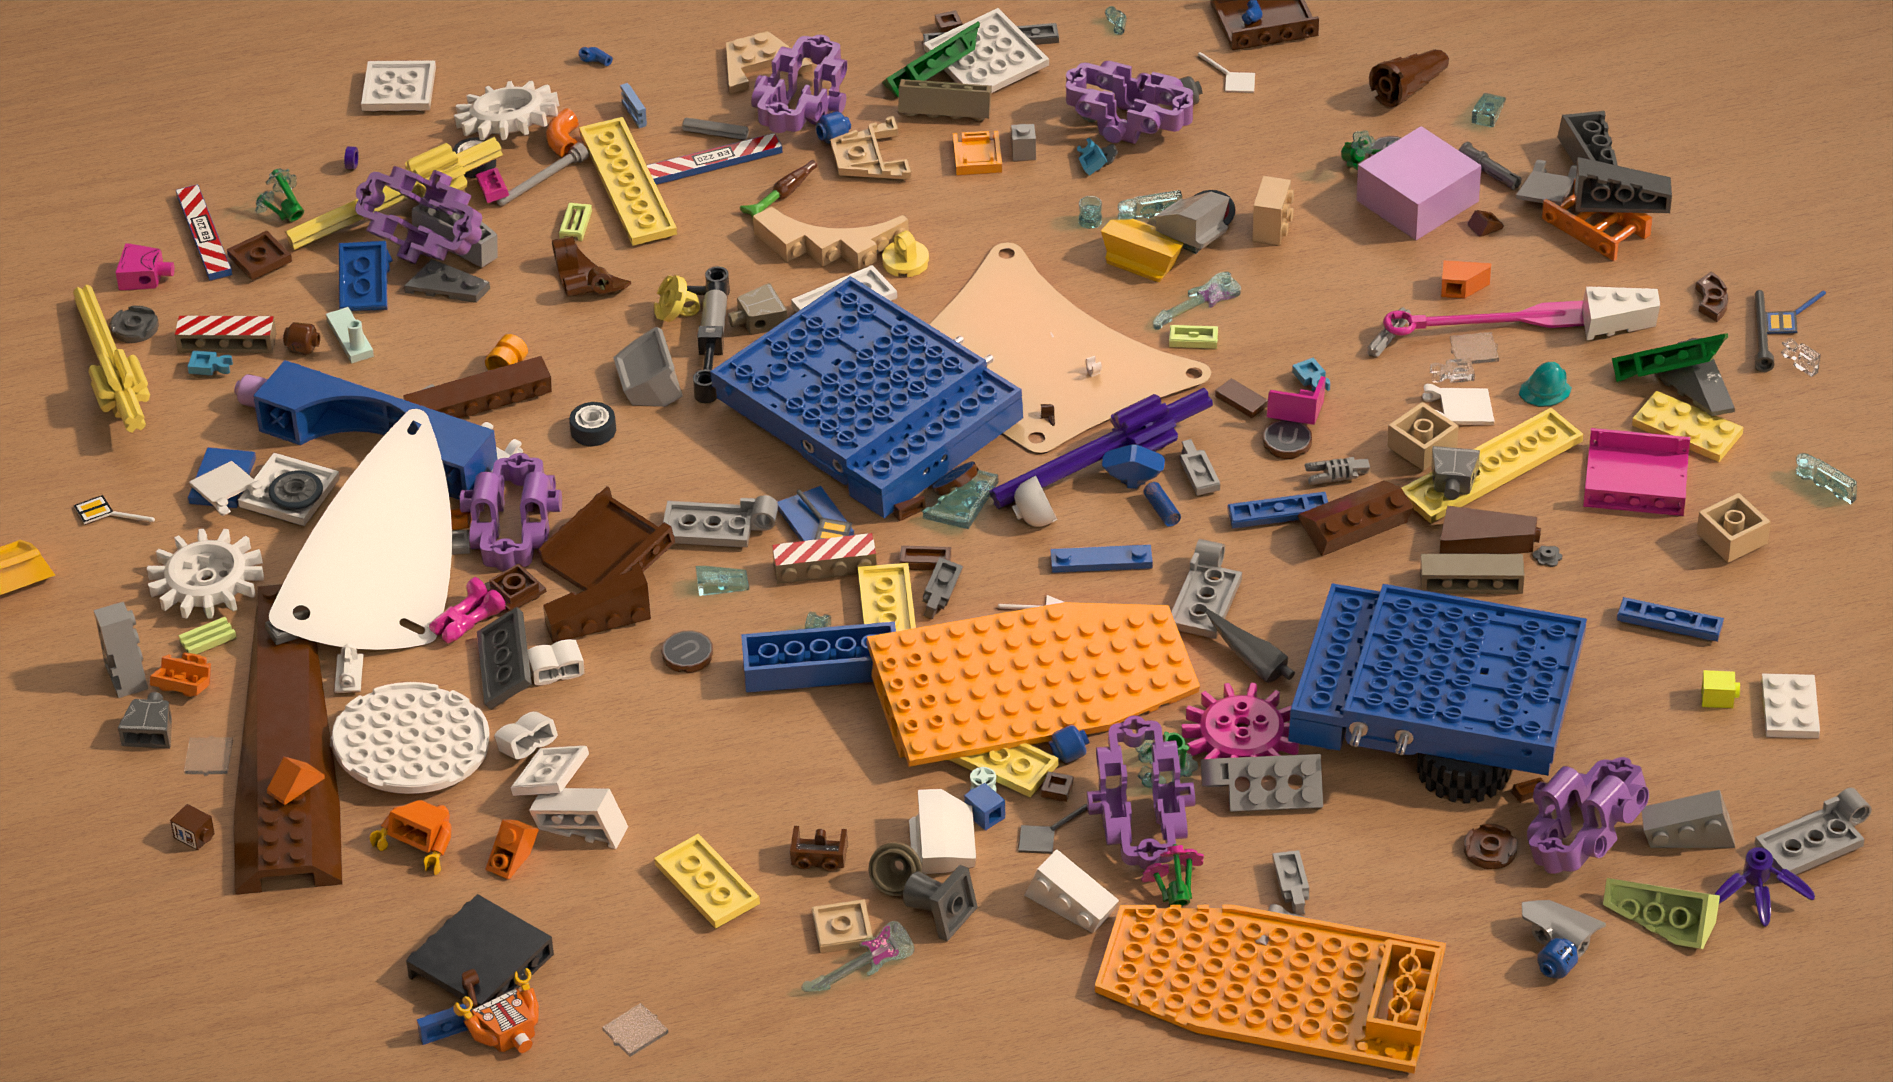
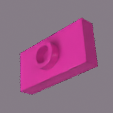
[475,168,509,203]

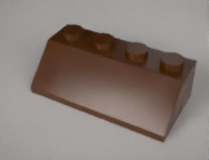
[1297,480,1414,556]

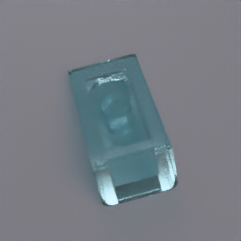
[1471,93,1506,127]
[695,566,749,596]

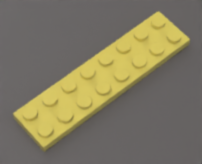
[579,117,677,246]
[1402,408,1583,523]

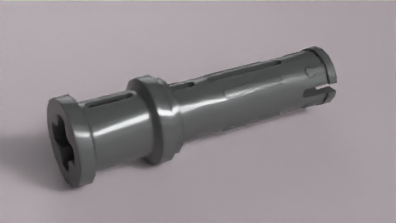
[1458,142,1522,190]

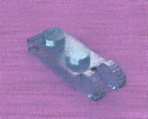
[1118,190,1182,220]
[1796,453,1857,504]

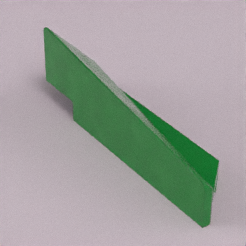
[882,21,980,98]
[1612,333,1728,382]

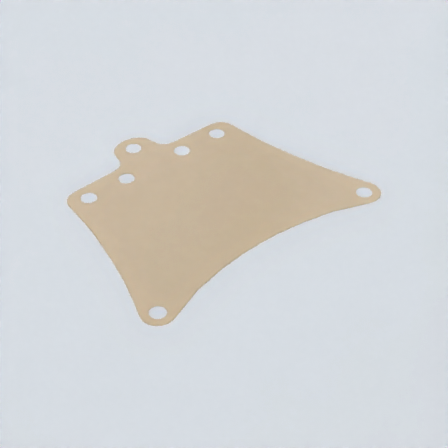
[929,242,1211,453]

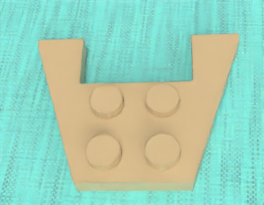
[726,31,812,94]
[830,116,911,180]

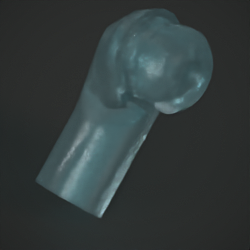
[1105,6,1127,35]

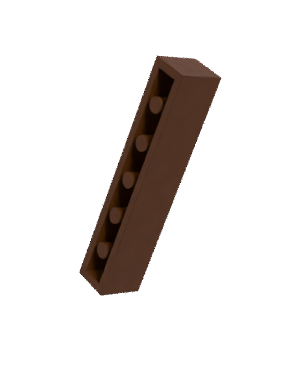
[403,356,552,419]

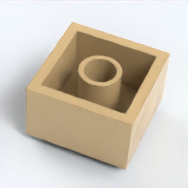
[1253,176,1294,245]
[1387,402,1459,471]
[1696,493,1771,563]

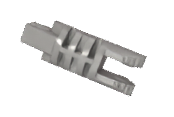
[1305,457,1370,485]

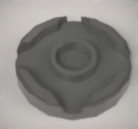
[110,306,159,343]

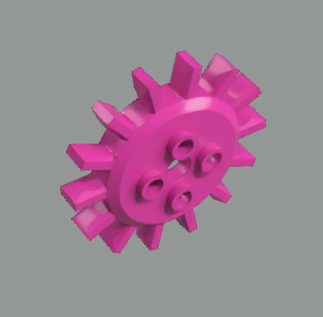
[1182,683,1299,759]

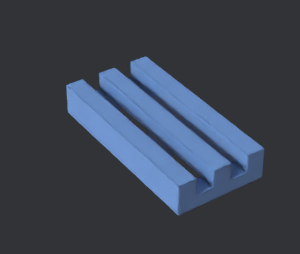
[620,83,647,128]

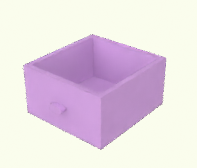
[1357,126,1481,240]

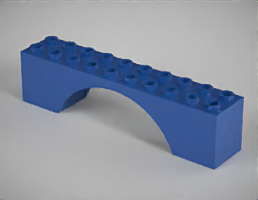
[253,360,498,500]

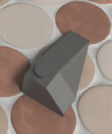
[1657,338,1735,416]

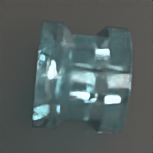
[805,612,831,629]

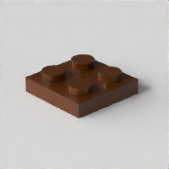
[227,231,292,280]

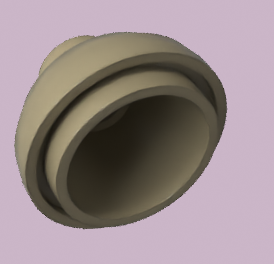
[868,842,922,896]

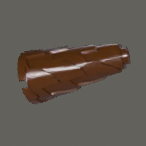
[1369,49,1449,107]

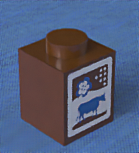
[170,804,215,850]

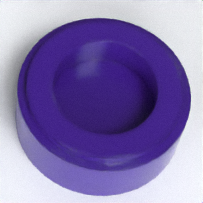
[344,146,359,170]

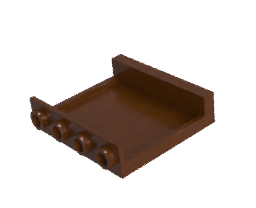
[1211,0,1319,50]
[538,486,675,591]

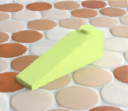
[1603,878,1720,949]

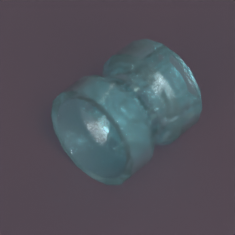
[1079,196,1102,229]

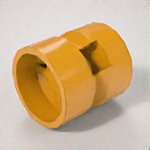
[485,334,528,371]

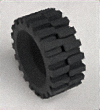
[1417,753,1510,804]

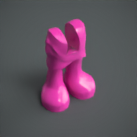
[429,577,506,644]

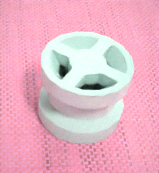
[970,767,997,792]

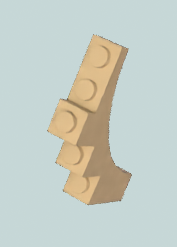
[753,206,909,271]

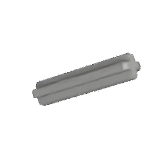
[682,117,749,140]
[1368,307,1411,357]

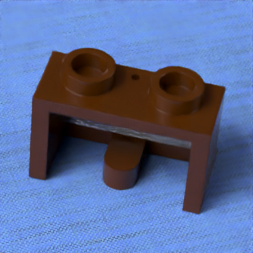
[790,826,848,871]

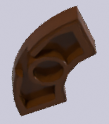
[1695,272,1729,322]

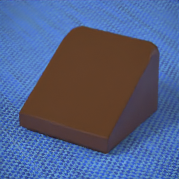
[1468,210,1504,237]

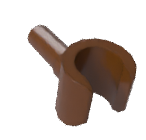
[462,969,480,1008]

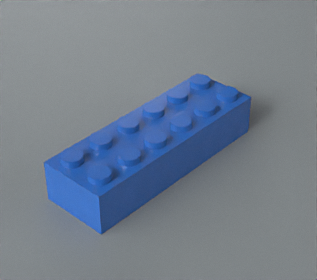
[741,621,896,692]

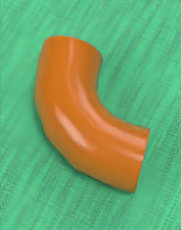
[546,108,579,158]

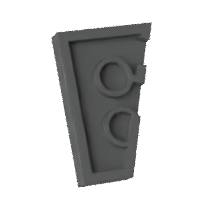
[404,259,490,303]

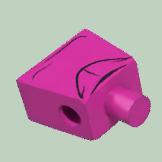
[115,243,175,290]

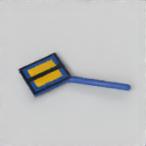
[1766,291,1826,334]

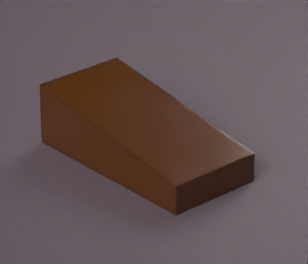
[894,495,926,521]
[1511,777,1544,803]

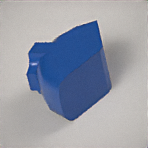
[1102,444,1165,489]

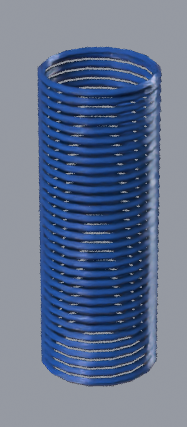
[1143,482,1181,526]

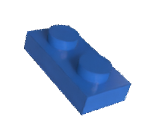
[417,1004,472,1045]

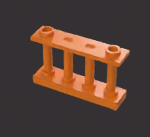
[1542,178,1652,261]

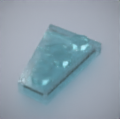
[922,470,999,529]

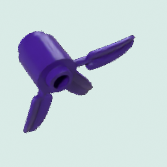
[1714,847,1815,927]

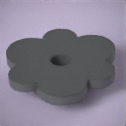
[1101,144,1118,166]
[1533,546,1563,567]

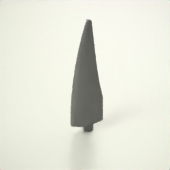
[1205,609,1295,683]

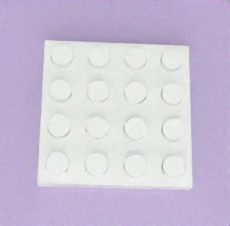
[924,8,1049,93]

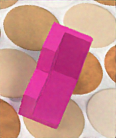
[1267,376,1326,425]

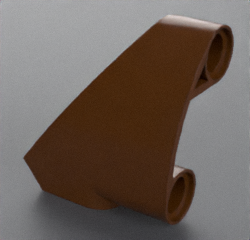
[552,236,631,297]

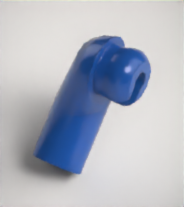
[1241,0,1263,25]
[578,47,613,66]

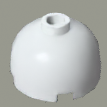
[1012,476,1057,527]

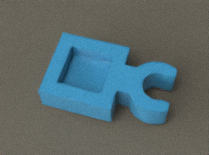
[1077,138,1107,176]
[188,351,233,375]
[1292,357,1330,391]

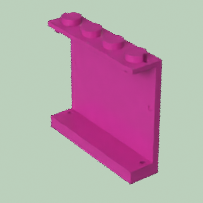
[1583,428,1690,516]

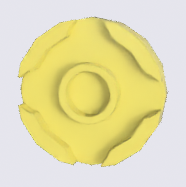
[882,230,929,277]
[654,275,700,322]

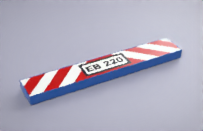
[646,133,783,185]
[176,184,232,281]

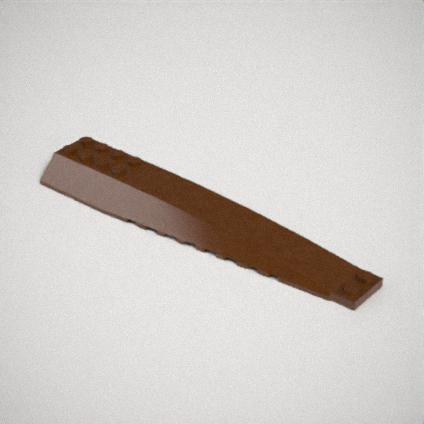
[234,584,343,895]

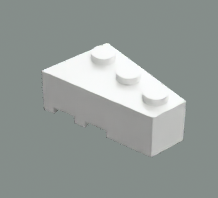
[1582,287,1660,340]
[529,788,628,849]
[1024,850,1119,933]

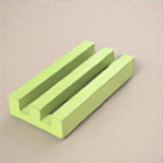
[559,203,592,241]
[1169,325,1218,349]
[179,617,237,654]

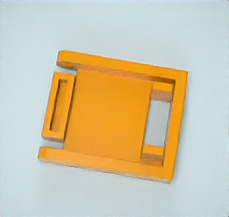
[952,131,1002,175]

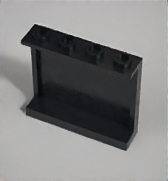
[406,894,554,1009]

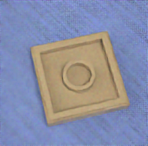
[812,899,874,953]

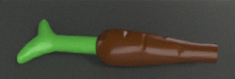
[740,160,818,218]

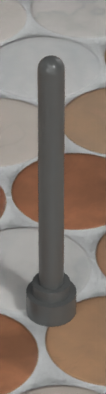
[1754,290,1775,372]

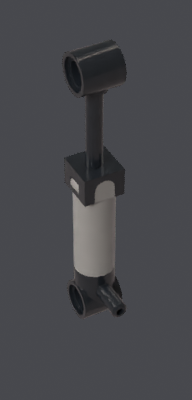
[687,266,730,404]

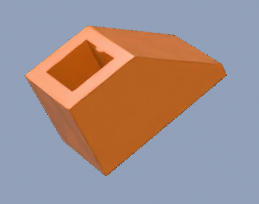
[1441,260,1491,298]
[485,819,539,879]

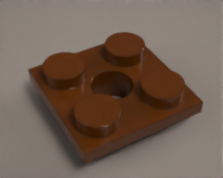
[484,564,547,612]

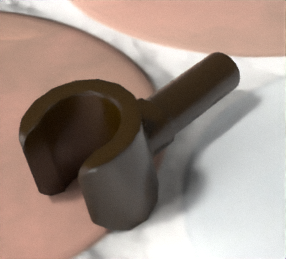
[1041,404,1055,426]

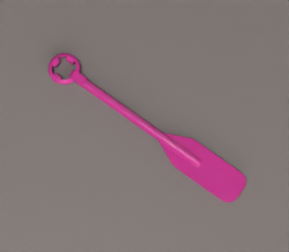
[1383,301,1584,336]

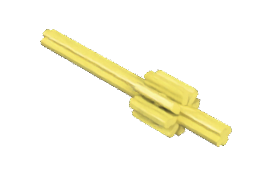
[285,137,503,250]
[73,285,150,433]

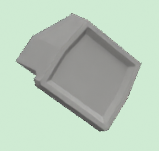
[1155,192,1230,249]
[613,327,683,407]

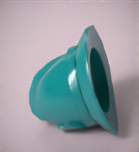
[1519,362,1572,407]

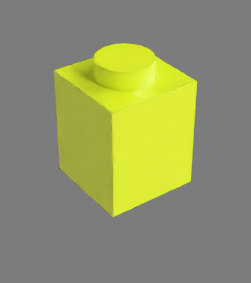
[1701,670,1740,708]

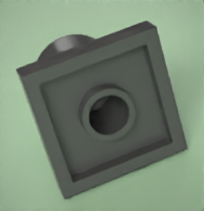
[903,865,978,941]

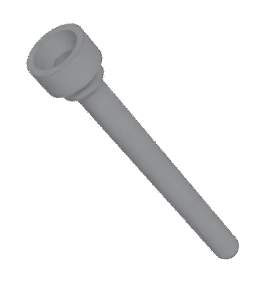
[497,142,589,206]

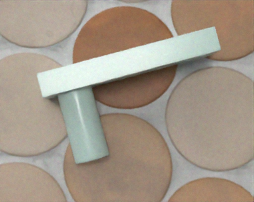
[326,307,374,364]

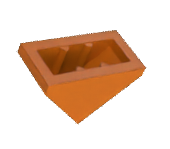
[267,757,325,805]

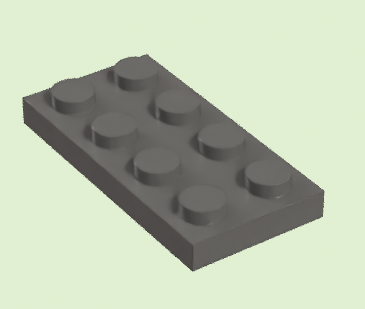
[477,607,532,709]

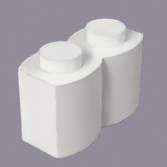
[528,639,584,685]
[494,712,558,759]

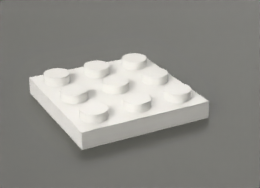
[361,61,436,111]
[238,453,340,526]

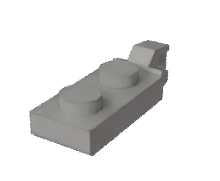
[1180,439,1220,495]
[1272,850,1309,915]

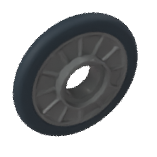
[268,470,323,510]

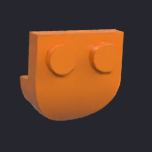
[150,653,211,696]

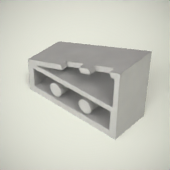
[94,601,148,698]
[1642,790,1735,848]

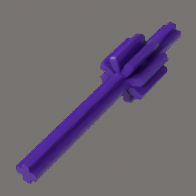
[989,388,1213,509]

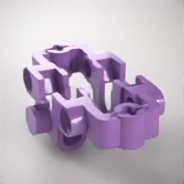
[751,35,848,133]
[1066,61,1193,144]
[355,166,482,264]
[460,453,562,572]
[1087,715,1195,870]
[1527,757,1649,874]

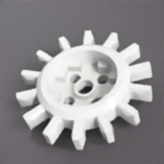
[454,81,559,140]
[147,529,264,619]

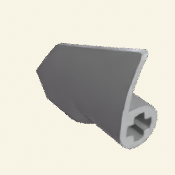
[1522,900,1606,958]

